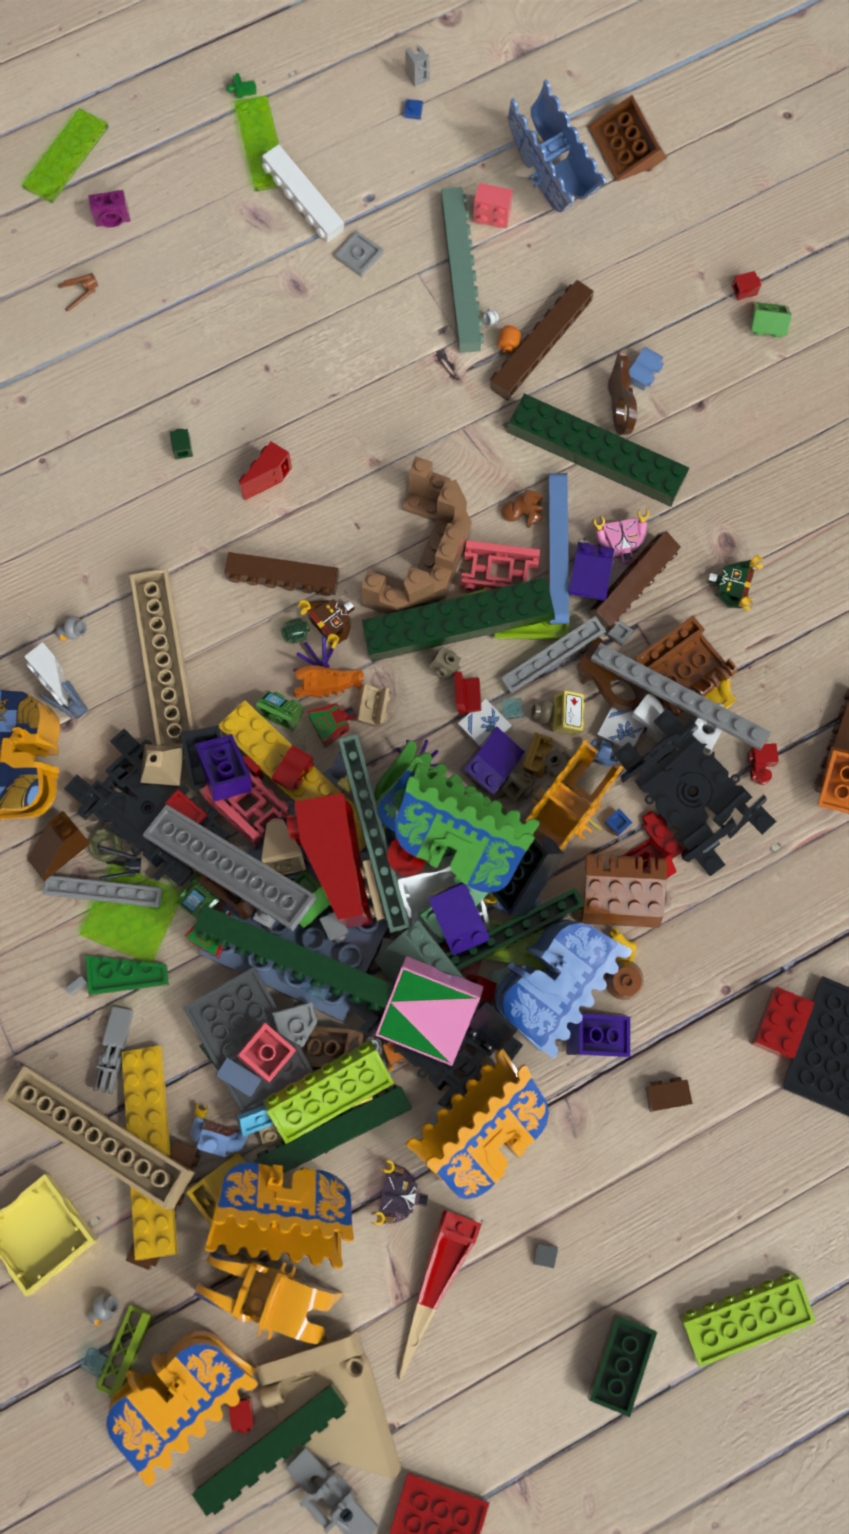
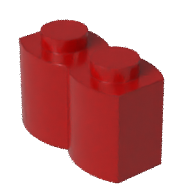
[272,745,314,792]

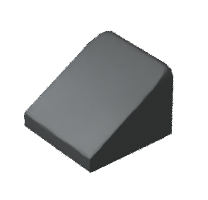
[533,1243,558,1268]

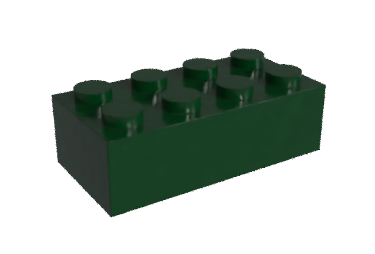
[587,1314,657,1417]

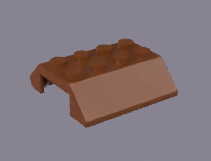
[634,616,738,716]
[581,854,667,928]

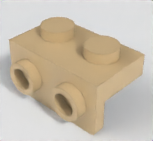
[355,684,390,727]

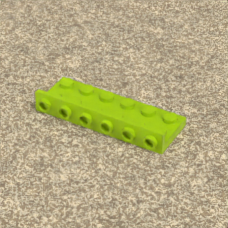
[263,1041,394,1144]
[680,1272,816,1367]

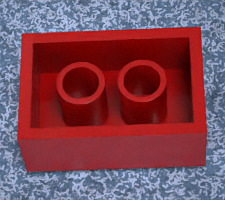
[751,987,815,1060]

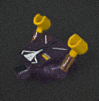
[371,1159,428,1225]

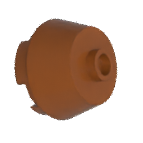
[605,960,644,1000]

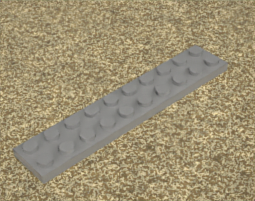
[142,804,317,931]

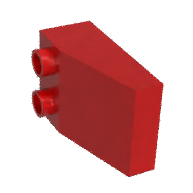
[287,793,372,928]

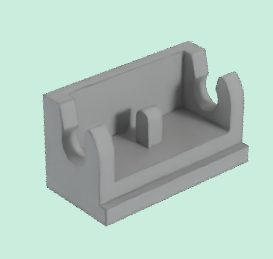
[405,45,430,87]

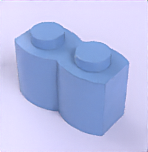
[629,347,664,391]

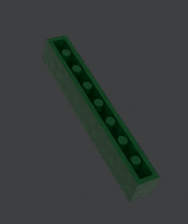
[446,888,584,971]
[253,1085,412,1174]
[192,1382,348,1517]

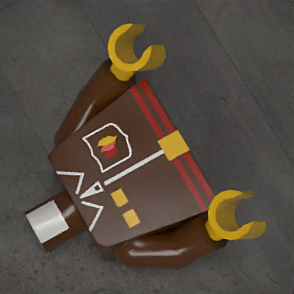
[297,599,355,649]

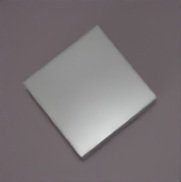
[607,620,634,646]
[65,976,88,996]

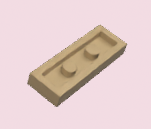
[360,860,386,921]

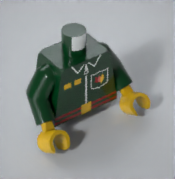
[707,555,763,611]

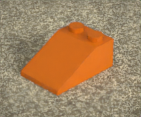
[818,746,849,814]

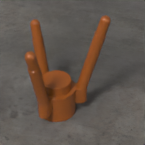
[58,273,98,311]

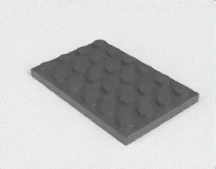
[183,967,314,1113]

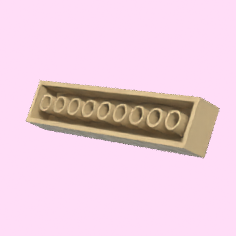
[130,568,196,754]
[1,1066,195,1210]

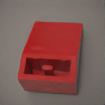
[239,441,292,500]

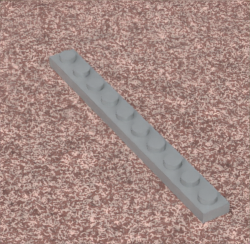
[591,643,771,751]

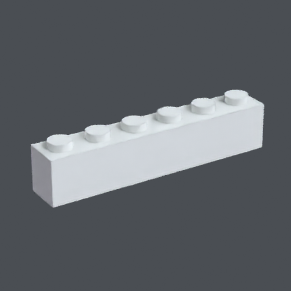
[262,145,344,243]

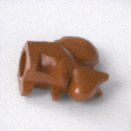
[501,490,543,528]

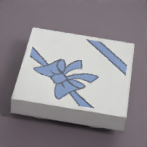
[458,699,512,747]
[597,707,645,748]

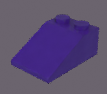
[568,542,614,601]
[460,727,525,795]
[195,734,252,802]
[428,882,490,956]
[566,1014,631,1057]

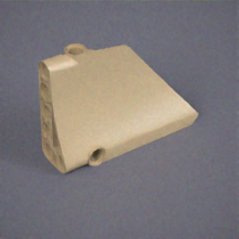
[256,1331,401,1478]

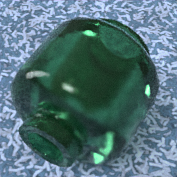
[281,617,310,645]

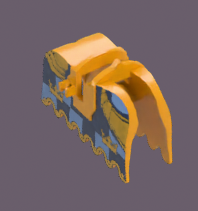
[0,690,60,820]

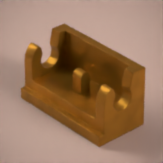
[523,732,554,778]

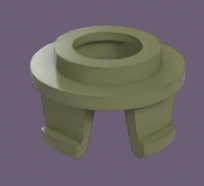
[88,828,122,862]

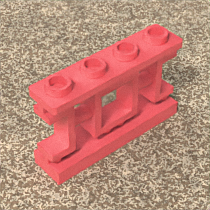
[460,540,540,592]
[201,767,290,847]

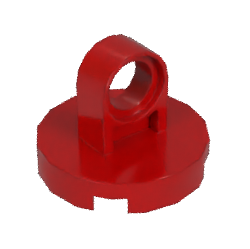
[387,838,427,876]

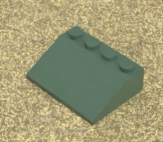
[374,920,466,985]

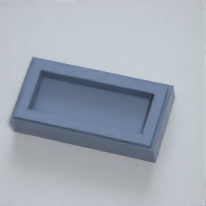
[216,1058,262,1097]

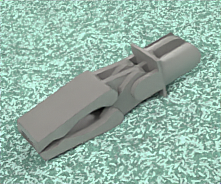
[93,1006,134,1094]

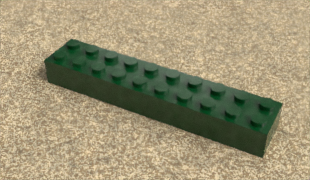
[507,393,689,507]
[362,577,555,662]
[194,905,395,1012]

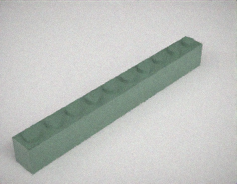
[441,187,484,353]
[338,734,410,934]

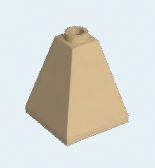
[140,744,183,786]
[261,818,307,875]

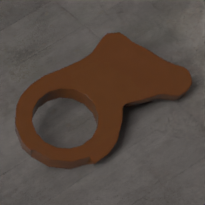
[608,353,637,435]
[577,637,644,712]

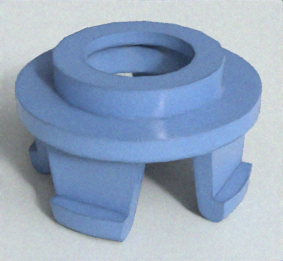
[591,739,620,766]

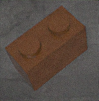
[645,1077,693,1112]

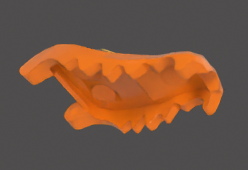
[294,665,364,698]

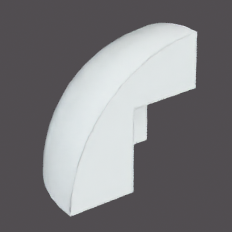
[632,692,665,743]

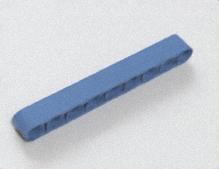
[549,473,569,624]

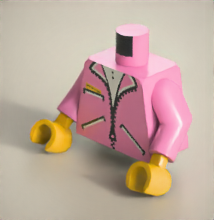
[592,509,649,564]

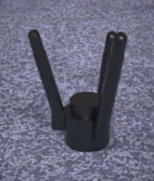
[97,845,142,880]

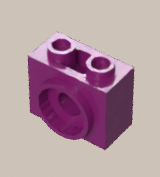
[88,190,131,227]

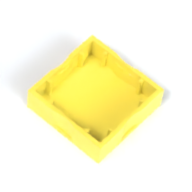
[0,1174,98,1297]

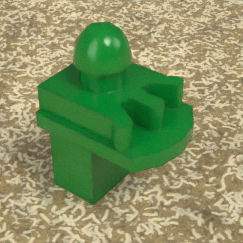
[226,73,257,98]

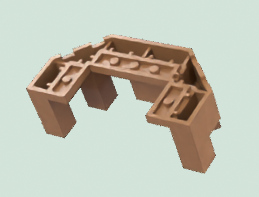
[361,456,472,614]

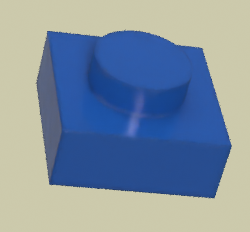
[404,99,423,120]
[604,809,632,837]

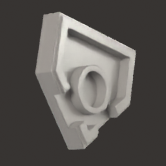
[273,1002,317,1047]

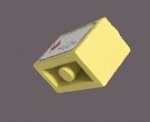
[553,690,584,735]

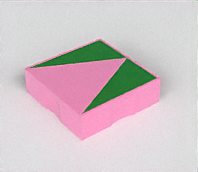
[376,956,483,1066]

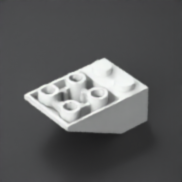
[24,642,70,709]

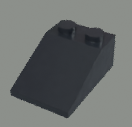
[180,725,221,790]
[467,1002,518,1052]

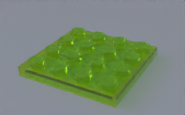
[79,863,180,963]

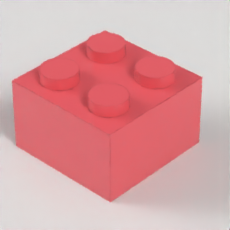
[473,183,513,229]
[235,1023,296,1083]

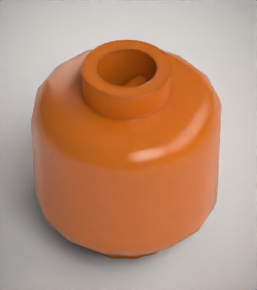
[497,325,521,354]

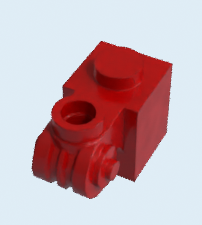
[748,743,779,785]

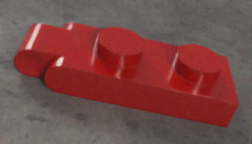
[641,811,684,859]

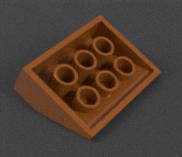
[588,95,667,182]

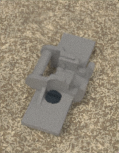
[286,1447,379,1534]

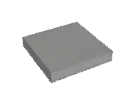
[335,231,384,277]

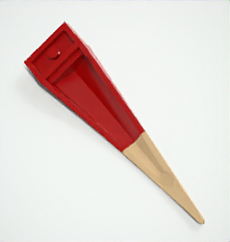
[398,1210,482,1379]

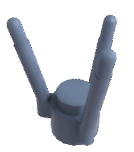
[40,681,88,719]

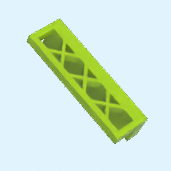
[96,1305,154,1398]

